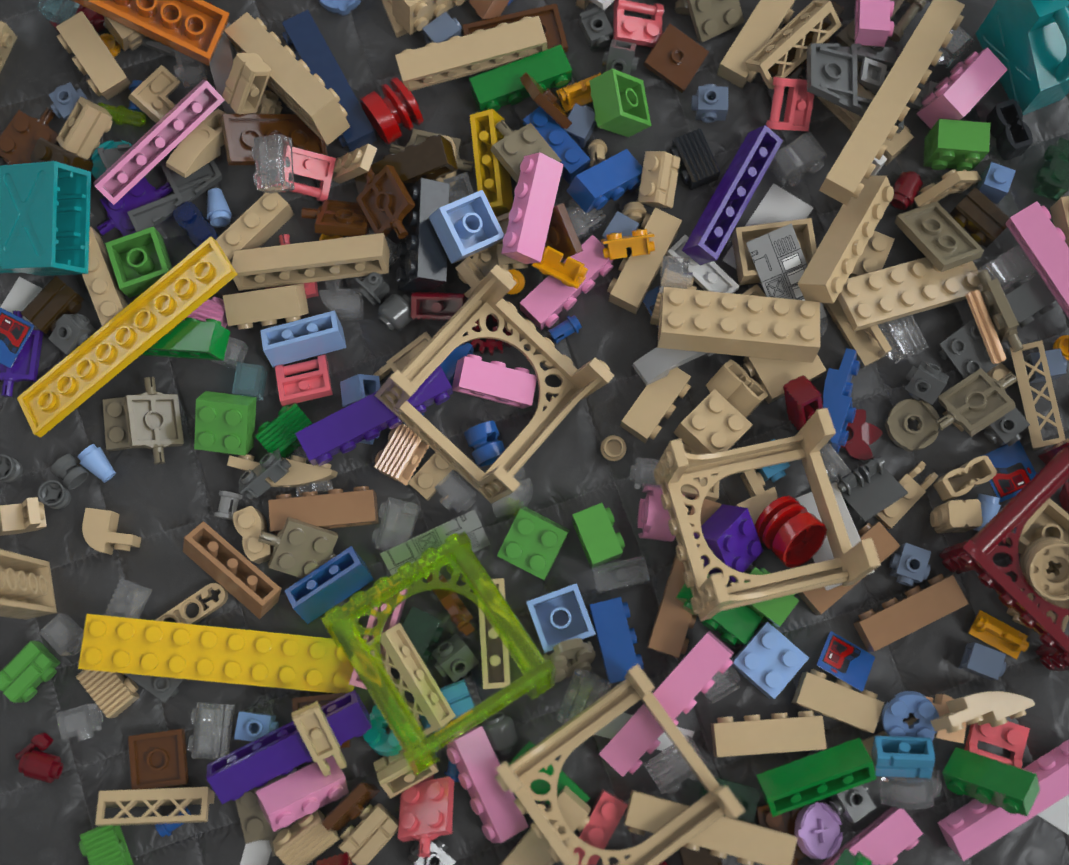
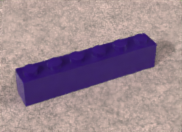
[682,125,783,265]
[295,365,453,466]
[206,690,372,804]

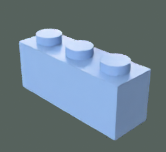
[260,310,346,367]

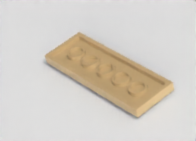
[837,257,983,331]

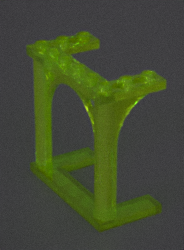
[321,531,556,776]

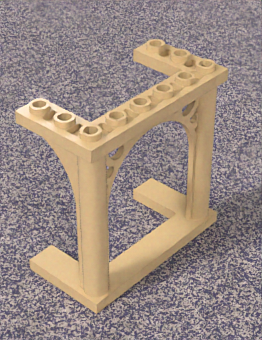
[375,264,615,504]
[654,408,881,621]
[495,664,745,865]

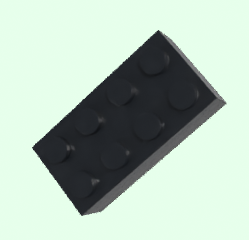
[396,178,449,293]

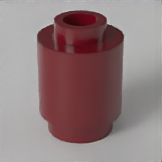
[889,171,923,210]
[18,750,63,783]

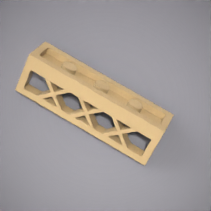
[745,0,842,89]
[823,298,892,368]
[1010,340,1066,450]
[363,623,456,739]
[95,787,215,826]

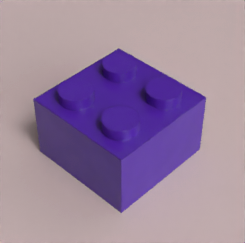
[694,504,764,583]

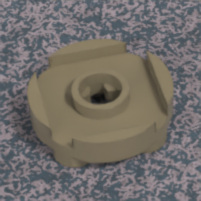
[885,399,939,452]
[541,638,595,683]

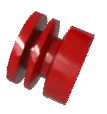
[359,77,424,145]
[755,496,827,568]

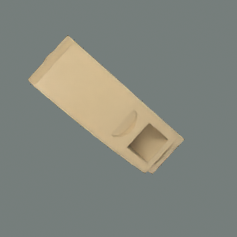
[166,109,227,178]
[227,455,338,488]
[931,691,1035,733]

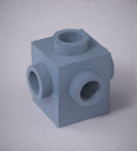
[49,82,88,121]
[691,84,728,123]
[889,543,931,586]

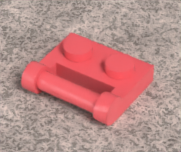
[613,0,664,48]
[766,77,814,131]
[276,146,336,202]
[275,355,333,406]
[964,721,1030,769]

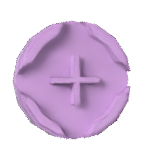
[795,802,843,860]

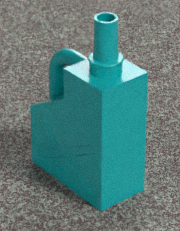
[975,0,1069,115]
[0,161,91,276]

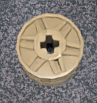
[1020,537,1069,601]

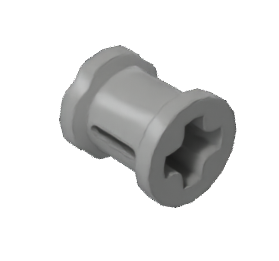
[214,491,243,521]

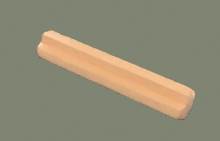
[966,290,1006,364]

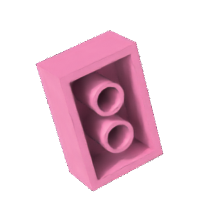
[916,47,1008,129]

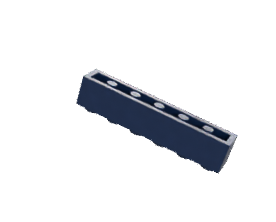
[281,10,377,152]

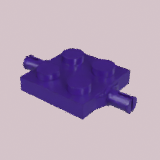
[97,176,173,236]
[0,311,43,397]

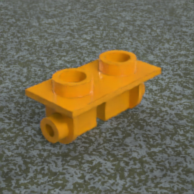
[556,73,601,112]
[601,229,655,260]
[532,246,588,289]
[968,610,1029,659]

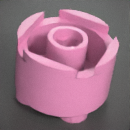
[637,486,685,542]

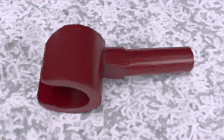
[15,732,53,760]

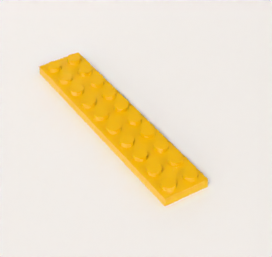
[17,236,238,437]
[78,614,359,694]

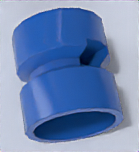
[464,421,506,467]

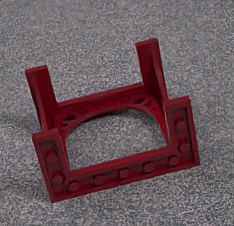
[939,438,1069,671]

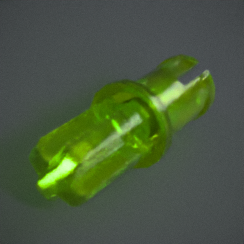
[97,102,146,127]

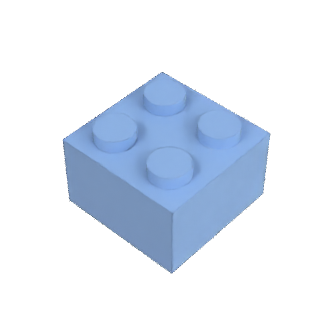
[429,190,504,264]
[526,583,595,653]
[731,622,809,699]

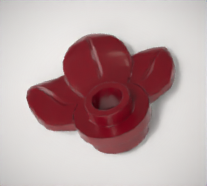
[841,409,883,460]

